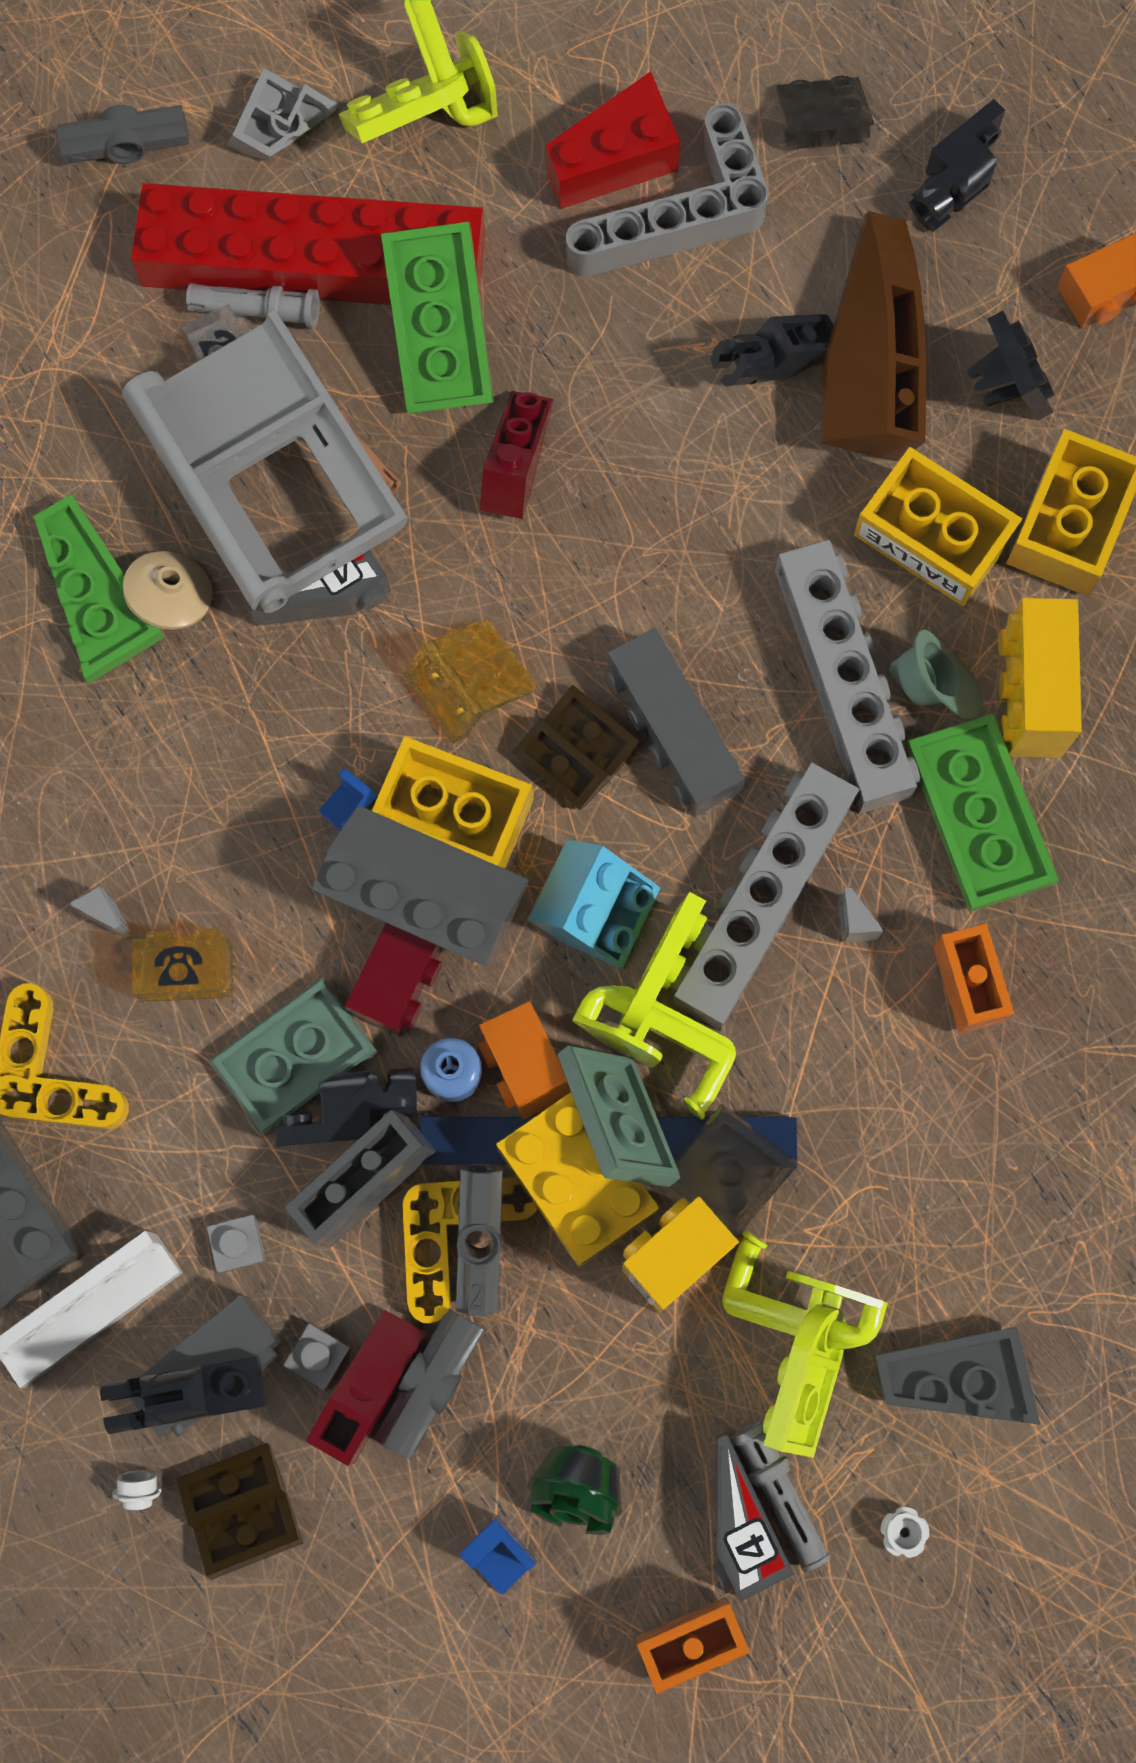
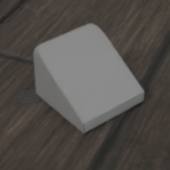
[70,887,131,938]
[838,888,883,943]

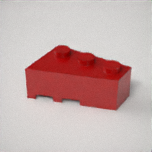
[545,71,680,209]

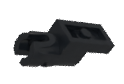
[909,99,1005,232]
[710,314,834,386]
[274,1068,417,1147]
[100,1356,266,1434]

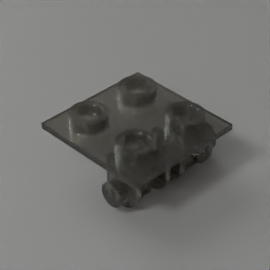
[776,75,874,150]

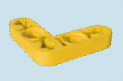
[0,983,129,1130]
[403,1177,538,1324]

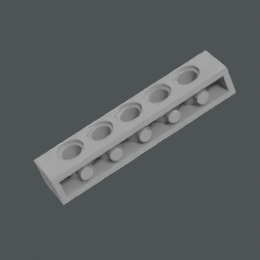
[775,540,920,814]
[670,762,860,1031]

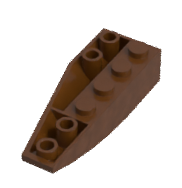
[821,211,926,461]

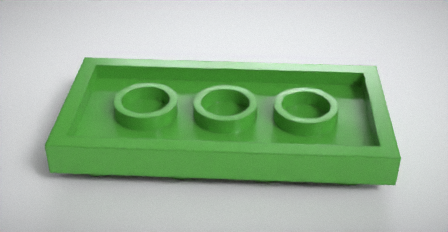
[381,222,494,414]
[906,714,1059,913]

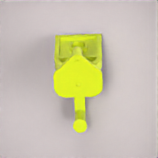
[339,0,498,143]
[572,892,736,1120]
[722,1230,888,1458]

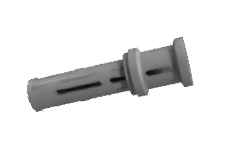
[186,283,320,329]
[729,1419,831,1572]

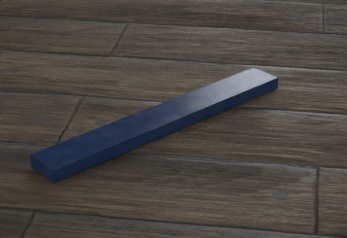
[420,1117,797,1166]

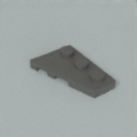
[873,1327,1040,1425]

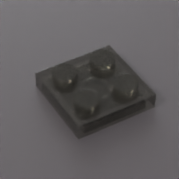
[670,1103,797,1237]

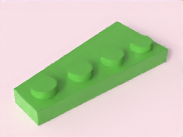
[34,494,165,684]

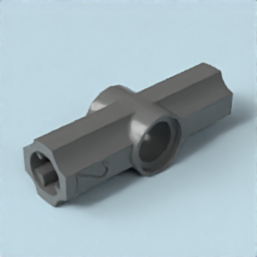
[56,105,189,164]
[456,1163,503,1316]
[374,1309,485,1459]

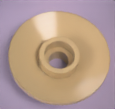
[123,551,212,630]

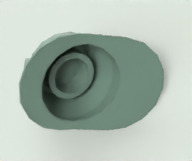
[889,629,983,720]

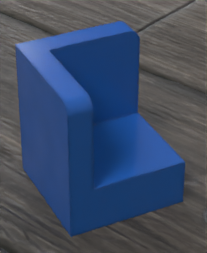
[318,768,378,831]
[459,1516,537,1594]

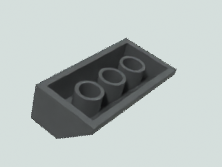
[311,805,529,966]
[0,1119,85,1310]

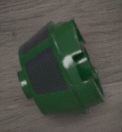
[527,1445,622,1535]

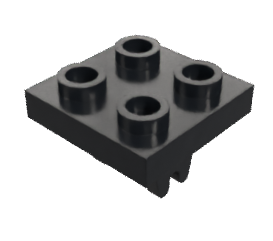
[967,310,1055,420]

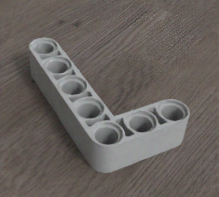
[565,103,768,277]

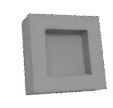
[207,1215,266,1274]
[284,1323,352,1391]

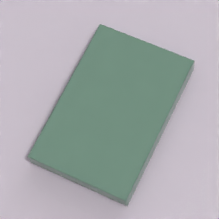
[209,977,378,1136]
[557,1045,680,1187]

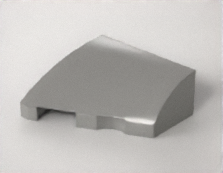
[227,68,338,160]

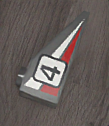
[245,550,391,626]
[712,1433,794,1602]

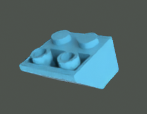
[528,839,661,969]

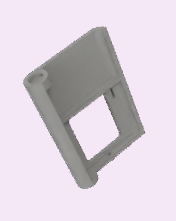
[122,309,408,613]

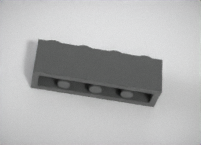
[604,628,745,817]

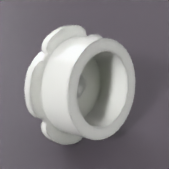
[112,1470,161,1510]
[880,1507,929,1558]

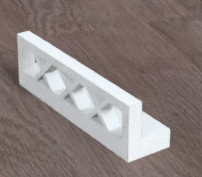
[0,1231,183,1388]

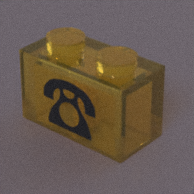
[132,929,233,1002]

